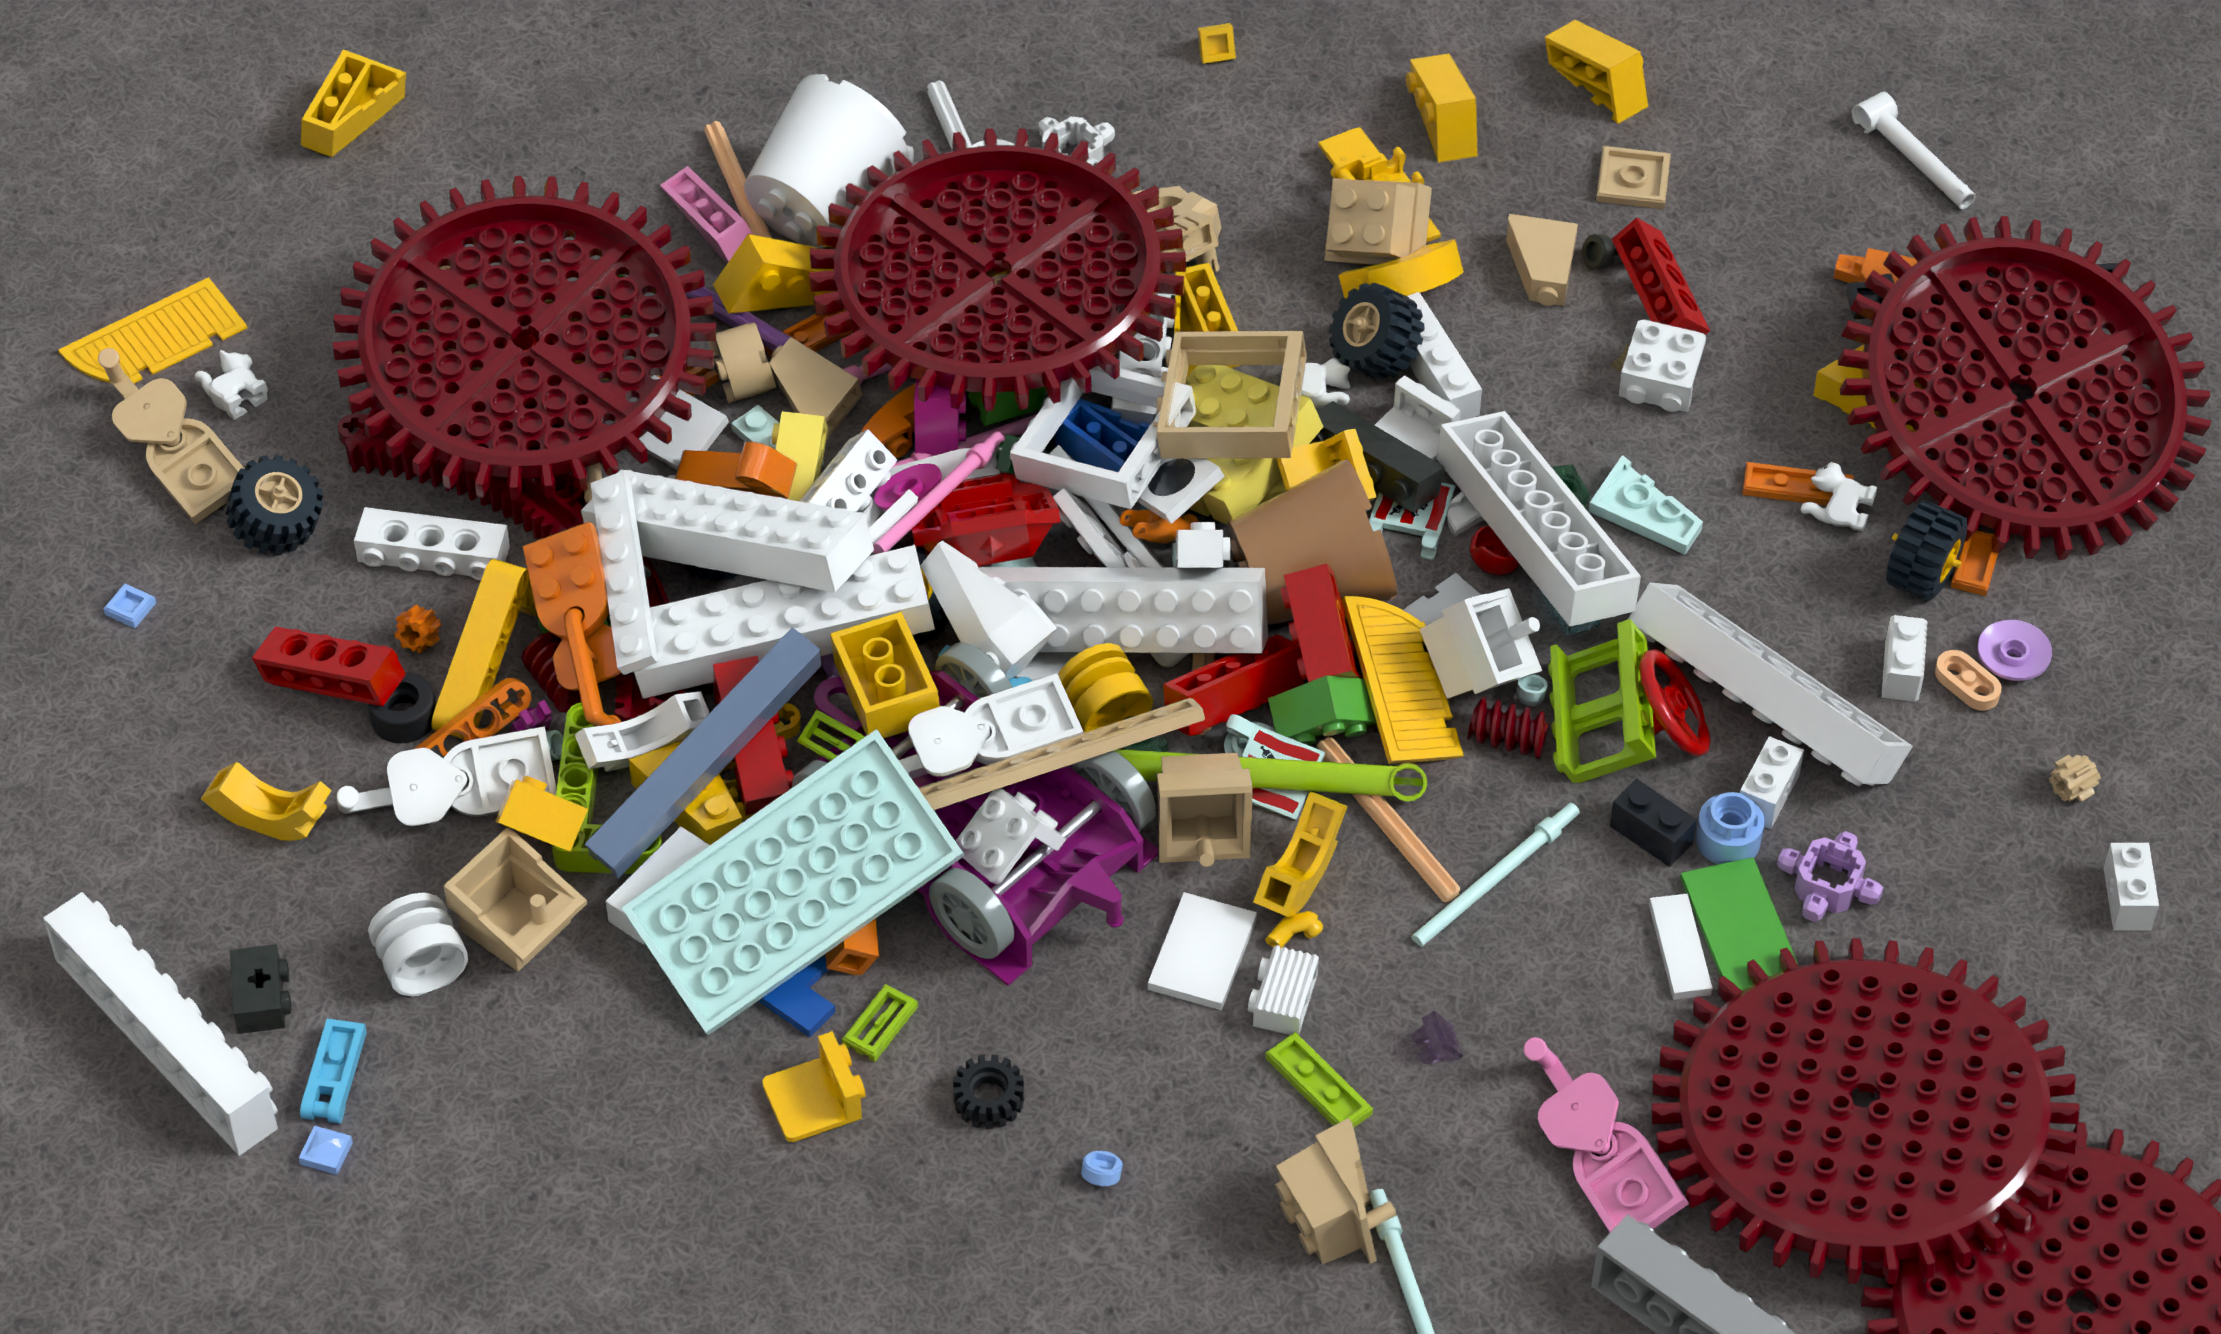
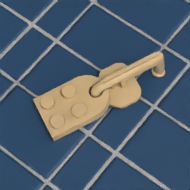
[98,348,245,525]

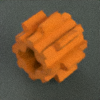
[394,604,442,654]

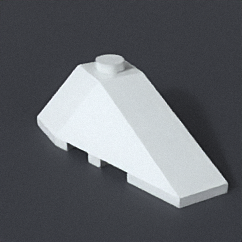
[920,541,1058,679]

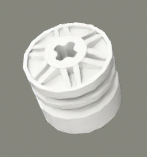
[368,893,468,997]

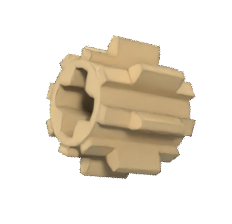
[2049,754,2101,802]

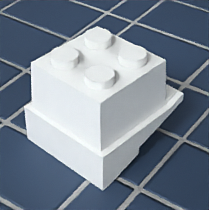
[1420,588,1542,699]

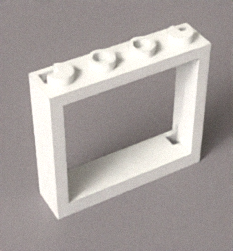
[1010,366,1197,509]

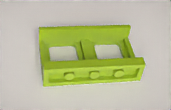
[1548,619,1656,783]

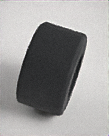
[367,672,436,743]

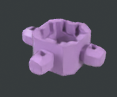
[1777,831,1884,922]

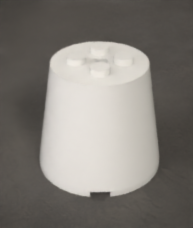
[744,74,914,248]

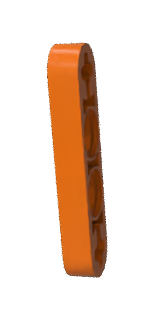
[414,678,531,757]

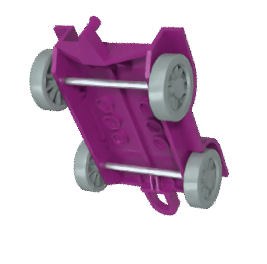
[792,642,1159,986]

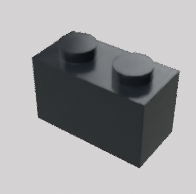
[1610,778,1697,867]

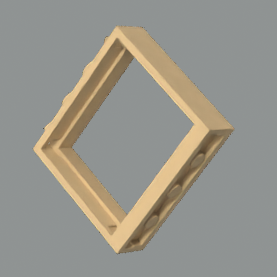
[1153,331,1307,459]

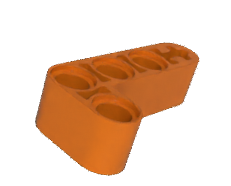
[675,442,797,499]

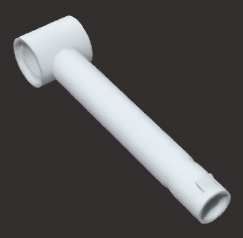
[1852,92,1976,209]

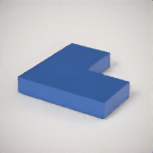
[758,955,835,1037]

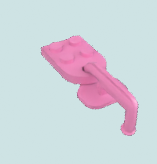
[1524,1037,1689,1232]

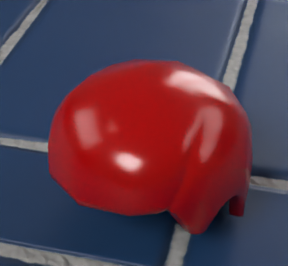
[1469,526,1520,576]

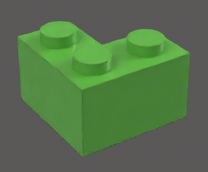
[1268,675,1377,745]

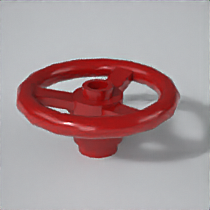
[1639,649,1711,757]

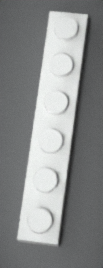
[590,471,658,675]

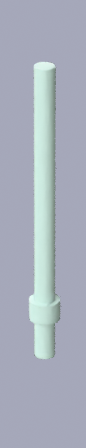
[1411,803,1580,947]
[1369,1189,1435,1334]

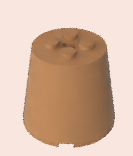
[1228,459,1398,625]

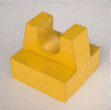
[1197,23,1236,64]

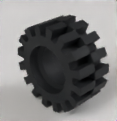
[953,1054,1024,1129]

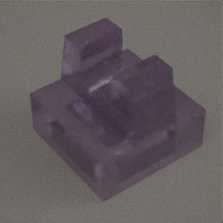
[1411,1011,1464,1064]

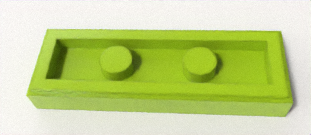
[1265,1032,1373,1128]

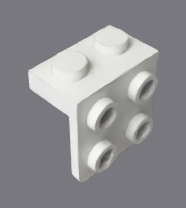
[1619,320,1706,412]
[1375,376,1461,461]
[955,788,1066,884]

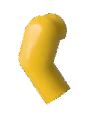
[1265,911,1323,948]

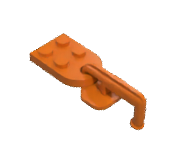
[523,522,621,727]

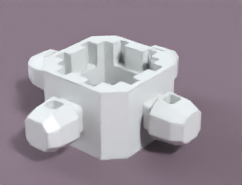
[1039,117,1115,166]

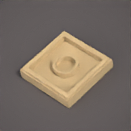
[1596,146,1671,209]

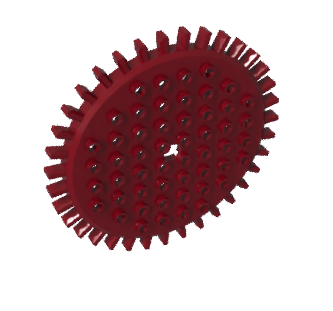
[809,128,1186,411]
[332,176,716,500]
[1838,216,2211,560]
[1651,938,2080,1284]
[1861,1122,2221,1334]

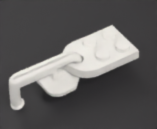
[1053,488,1189,668]
[899,673,1084,779]
[337,726,557,826]

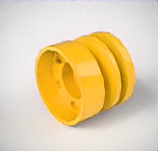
[1058,643,1153,733]

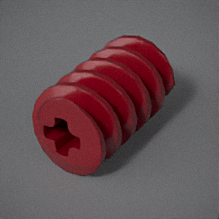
[521,632,581,713]
[1467,696,1550,759]

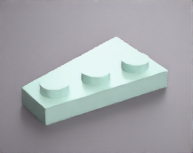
[1588,455,1703,555]

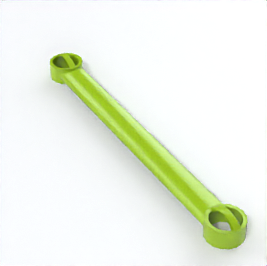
[1113,749,1427,802]

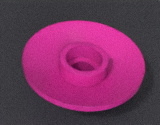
[874,463,942,511]

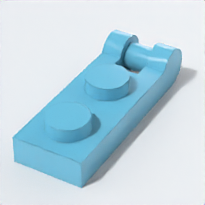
[300,1019,367,1124]

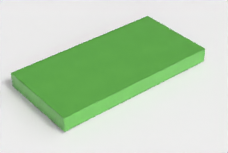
[1680,857,1799,991]

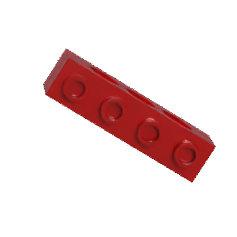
[1612,217,1710,335]
[252,626,406,706]

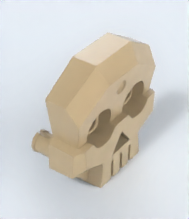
[1133,186,1221,273]

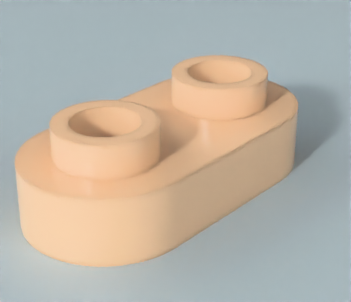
[1935,650,2001,711]

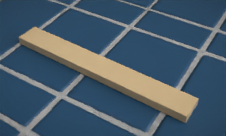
[918,698,1205,810]

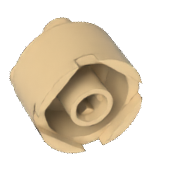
[708,322,776,404]

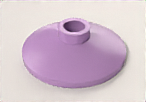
[1977,620,2052,681]

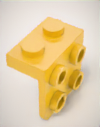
[1276,429,1376,501]
[762,1031,866,1142]

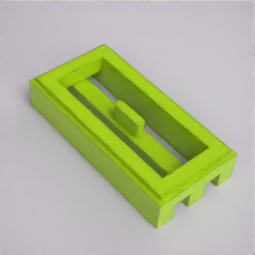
[797,710,865,761]
[842,984,918,1062]

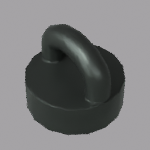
[1582,234,1619,269]

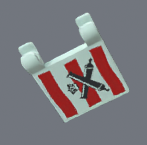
[1369,483,1456,560]
[1226,714,1325,820]

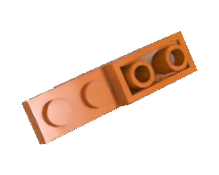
[860,383,916,458]

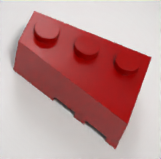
[1281,563,1363,682]

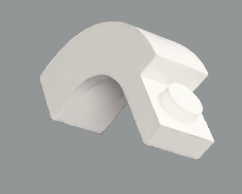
[575,691,710,772]

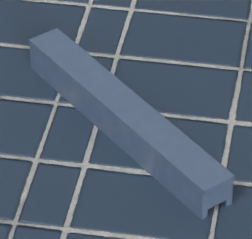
[585,627,822,879]

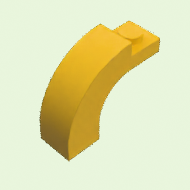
[1338,239,1464,299]
[201,762,332,841]
[1253,792,1348,917]

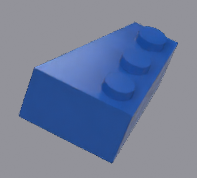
[1055,399,1151,472]

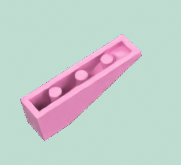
[660,166,753,263]

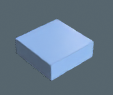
[103,583,156,628]

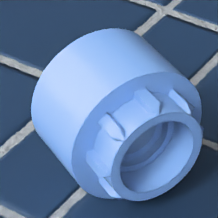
[1695,792,1765,865]

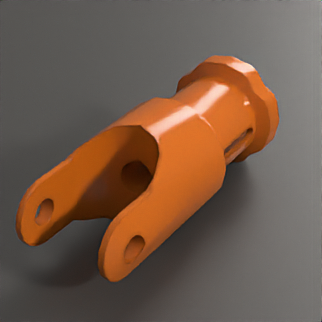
[1119,509,1199,544]

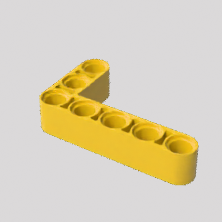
[432,559,537,739]

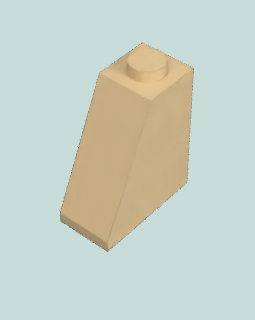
[1506,214,1578,306]
[769,337,863,440]

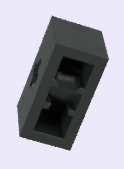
[230,944,292,1034]

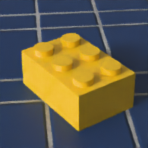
[830,612,940,739]

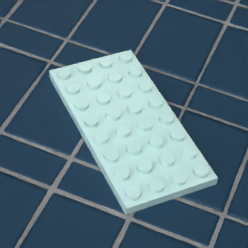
[621,729,965,1035]

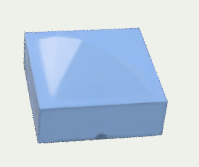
[299,1126,353,1175]

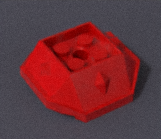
[909,472,1060,566]

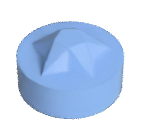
[1081,1151,1122,1186]

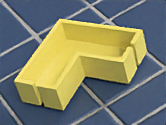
[1186,365,1324,525]

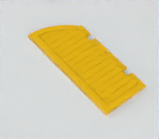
[58,277,248,384]
[1341,596,1464,764]

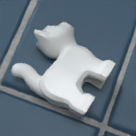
[195,350,268,420]
[1301,358,1350,410]
[1801,462,1877,532]

